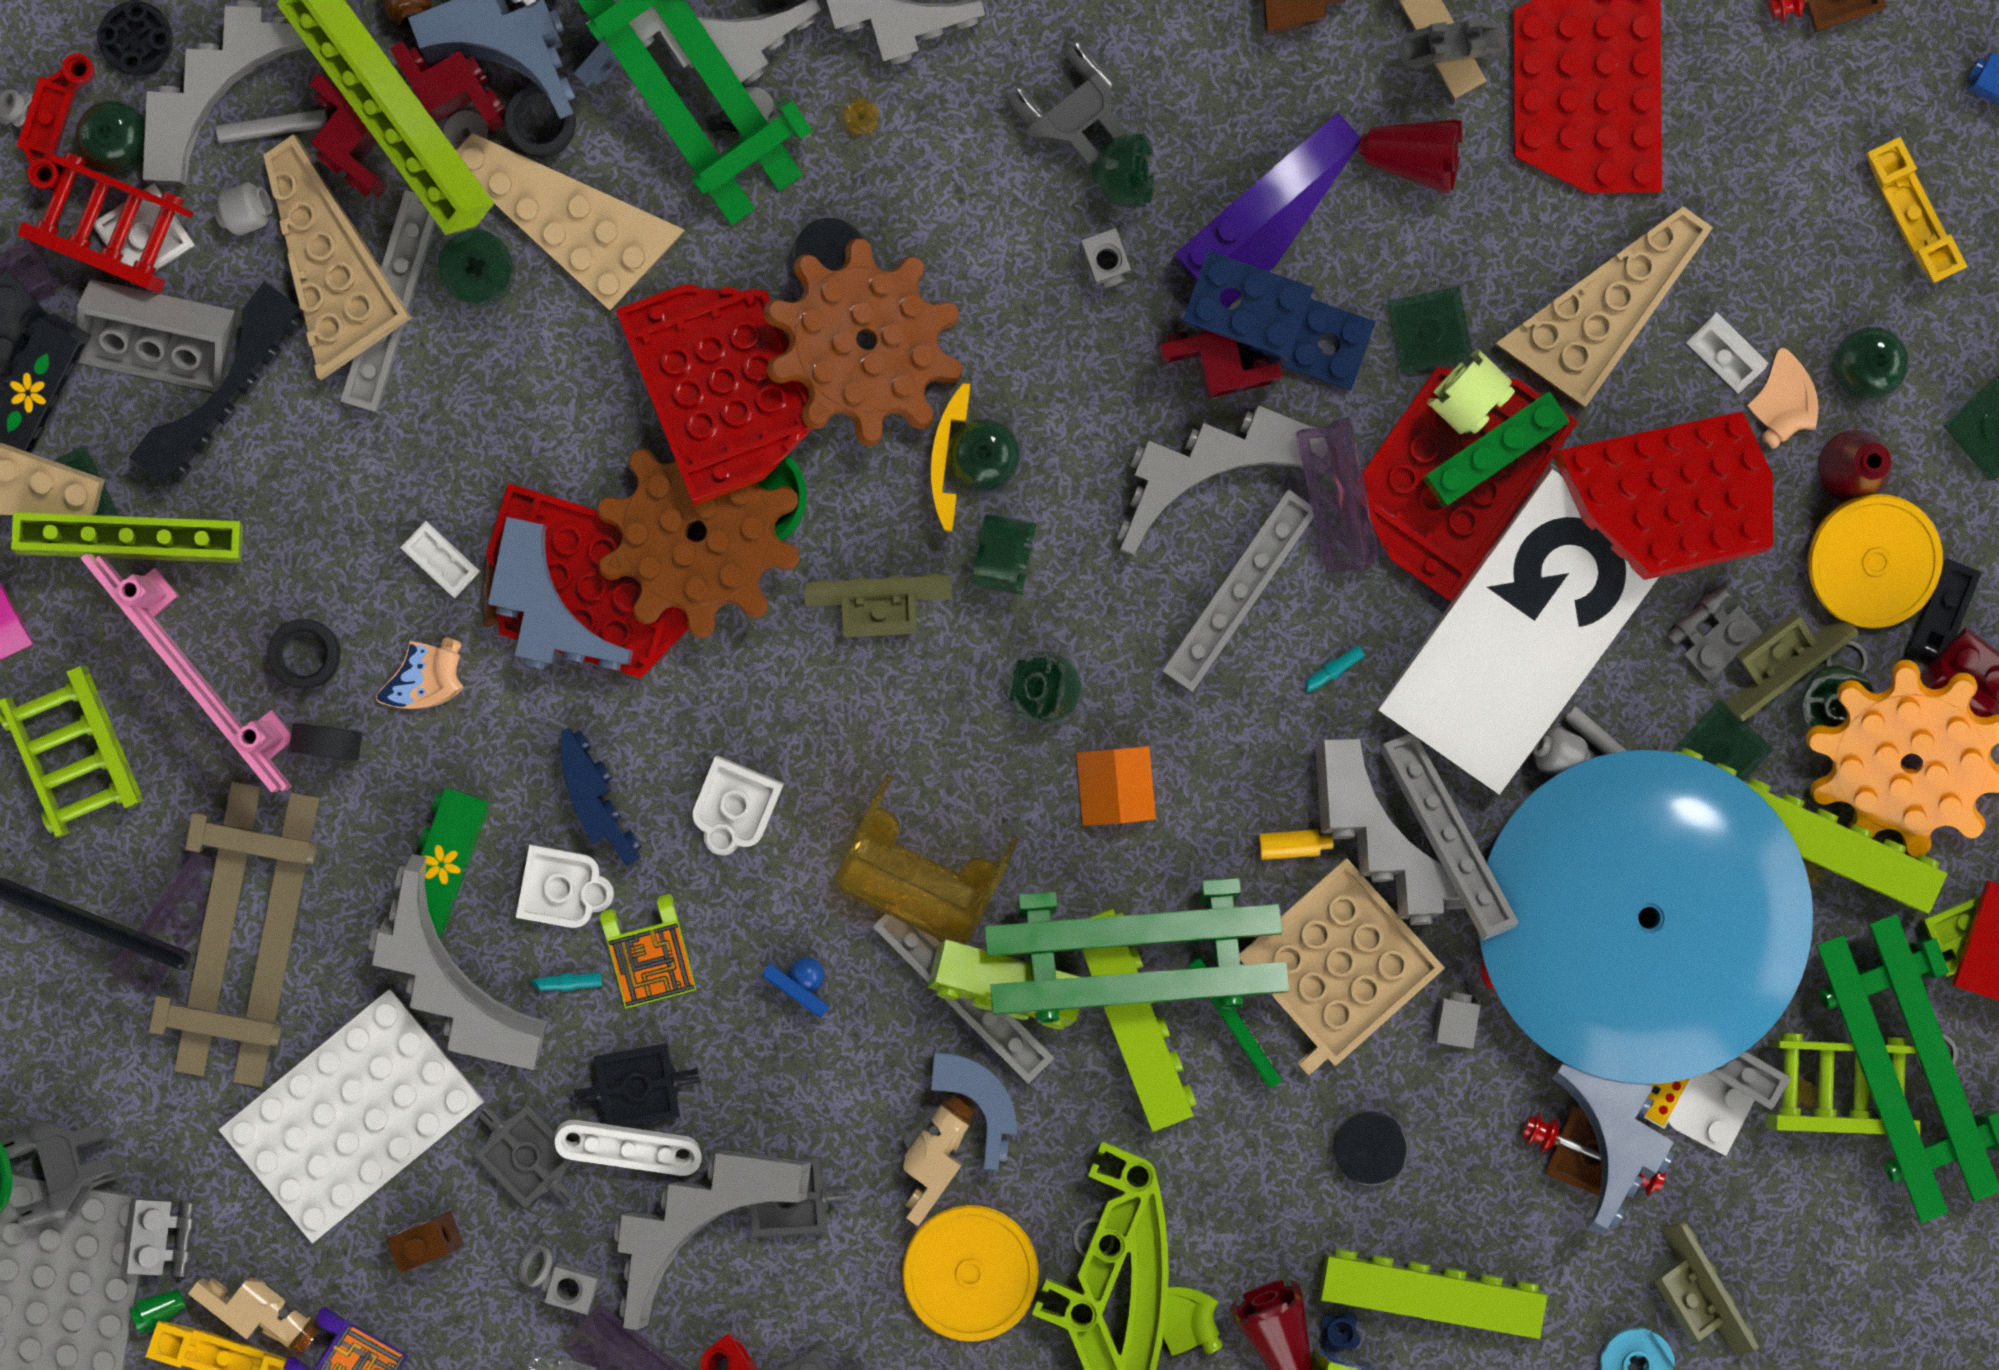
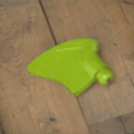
[1163,1287,1222,1356]

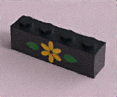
[0,313,92,453]

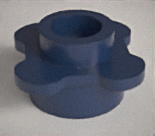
[1321,1312,1361,1351]

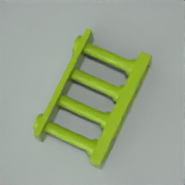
[0,666,145,837]
[1765,1033,1920,1136]

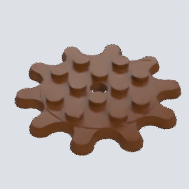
[763,238,962,447]
[597,448,800,639]

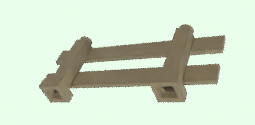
[149,781,320,1087]

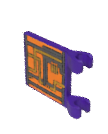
[284,1307,408,1370]

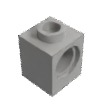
[1081,228,1131,289]
[1433,992,1481,1049]
[541,1263,600,1315]

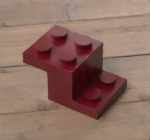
[389,41,506,132]
[309,73,387,198]
[1157,329,1283,399]
[1920,627,1999,717]

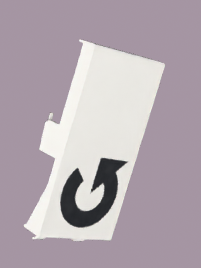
[1378,463,1659,795]

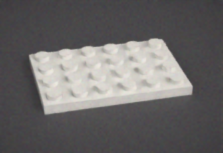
[219,988,485,1244]

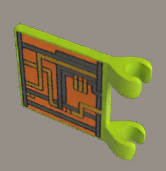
[600,894,697,1009]

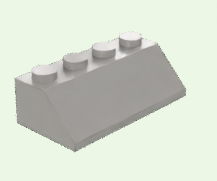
[77,279,235,393]

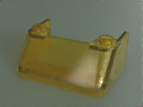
[837,774,1019,944]

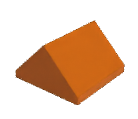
[1076,746,1156,826]

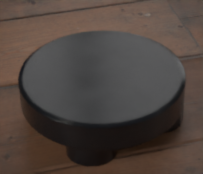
[96,0,174,76]
[793,218,863,270]
[1333,1111,1408,1186]

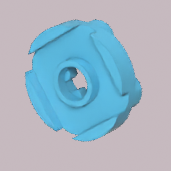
[1599,1327,1675,1370]

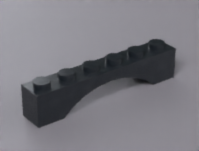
[129,281,304,486]

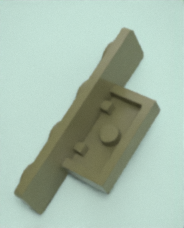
[803,573,952,638]
[1724,611,1859,721]
[1654,1221,1759,1356]

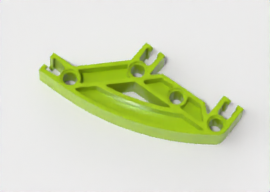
[1032,1141,1169,1370]

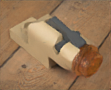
[904,1094,976,1226]
[188,1277,320,1354]

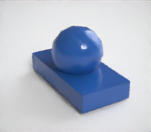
[762,957,830,1018]

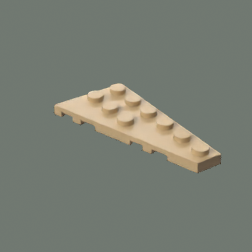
[456,133,685,312]
[263,135,412,380]
[1494,206,1713,408]
[0,443,105,515]

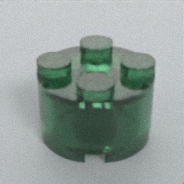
[438,230,516,308]
[971,514,1037,595]

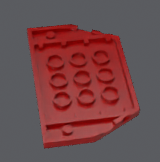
[1513,0,1662,194]
[616,284,813,506]
[1351,367,1579,602]
[1554,411,1773,580]
[486,483,698,678]

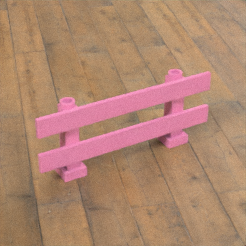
[80,554,292,792]

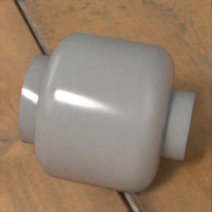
[214,182,273,236]
[1533,727,1591,777]

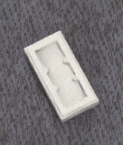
[400,521,481,598]

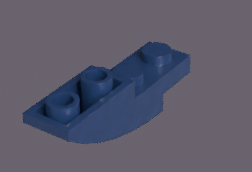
[561,728,642,866]

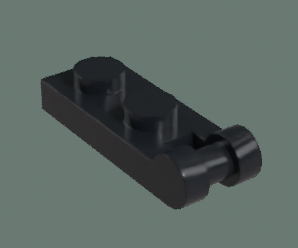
[1907,559,1982,663]

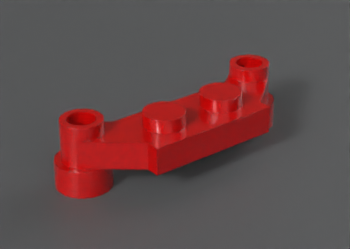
[16,53,95,190]

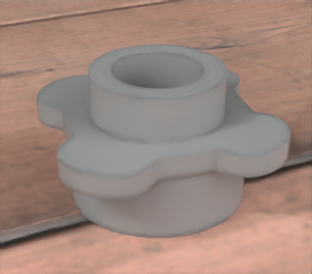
[0,90,32,127]

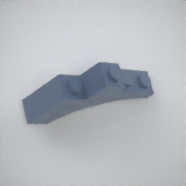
[408,0,575,119]
[488,517,633,670]
[1552,1062,1674,1235]

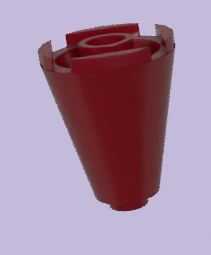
[1359,119,1463,194]
[1818,430,1892,502]
[1230,1280,1313,1370]

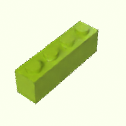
[927,939,1079,1030]

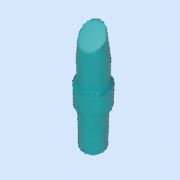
[1305,645,1366,694]
[530,972,602,992]

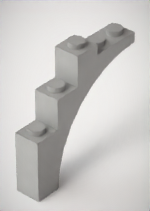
[614,0,821,85]
[795,0,985,65]
[143,1,308,186]
[1116,405,1340,556]
[1315,739,1465,925]
[369,854,547,1070]
[614,1150,811,1330]

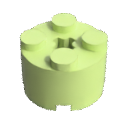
[1427,349,1515,434]

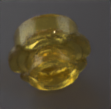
[843,98,880,134]
[1797,1079,1818,1110]

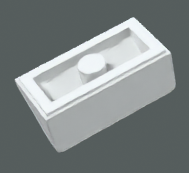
[1686,312,1768,394]

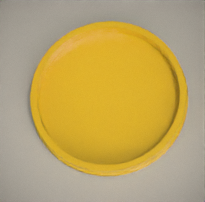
[1807,494,1943,629]
[902,1205,1039,1342]

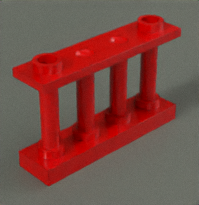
[17,152,194,294]

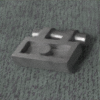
[1666,586,1763,682]
[122,1198,197,1277]

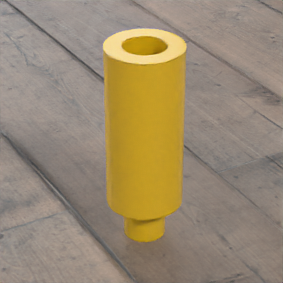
[1259,829,1333,860]

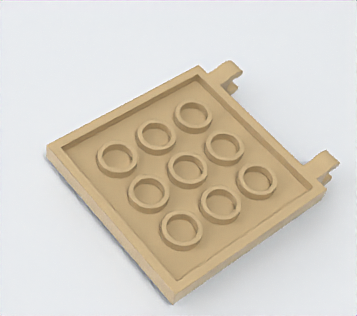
[1239,858,1445,1075]

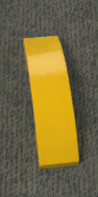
[1866,136,1968,284]
[931,383,970,533]
[145,1321,288,1370]

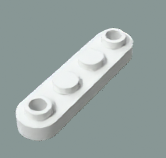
[554,1120,702,1176]

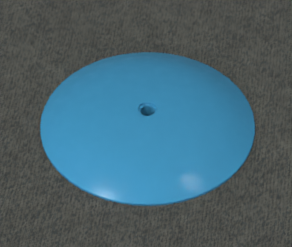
[1479,750,1813,1084]

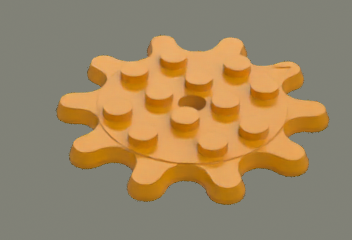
[1806,660,1999,858]

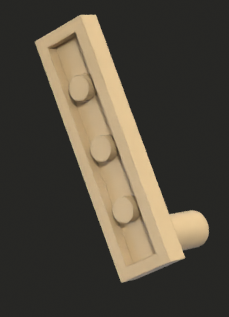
[1398,0,1487,100]

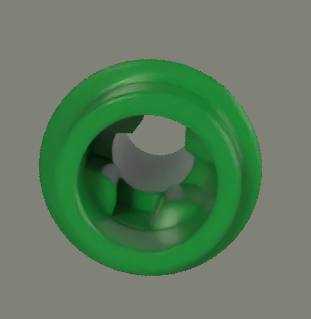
[128,1288,187,1334]

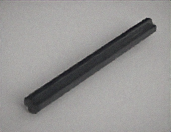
[0,878,191,970]

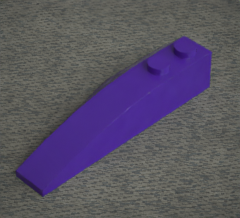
[1173,113,1361,308]

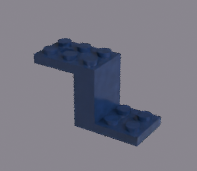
[1182,250,1376,391]

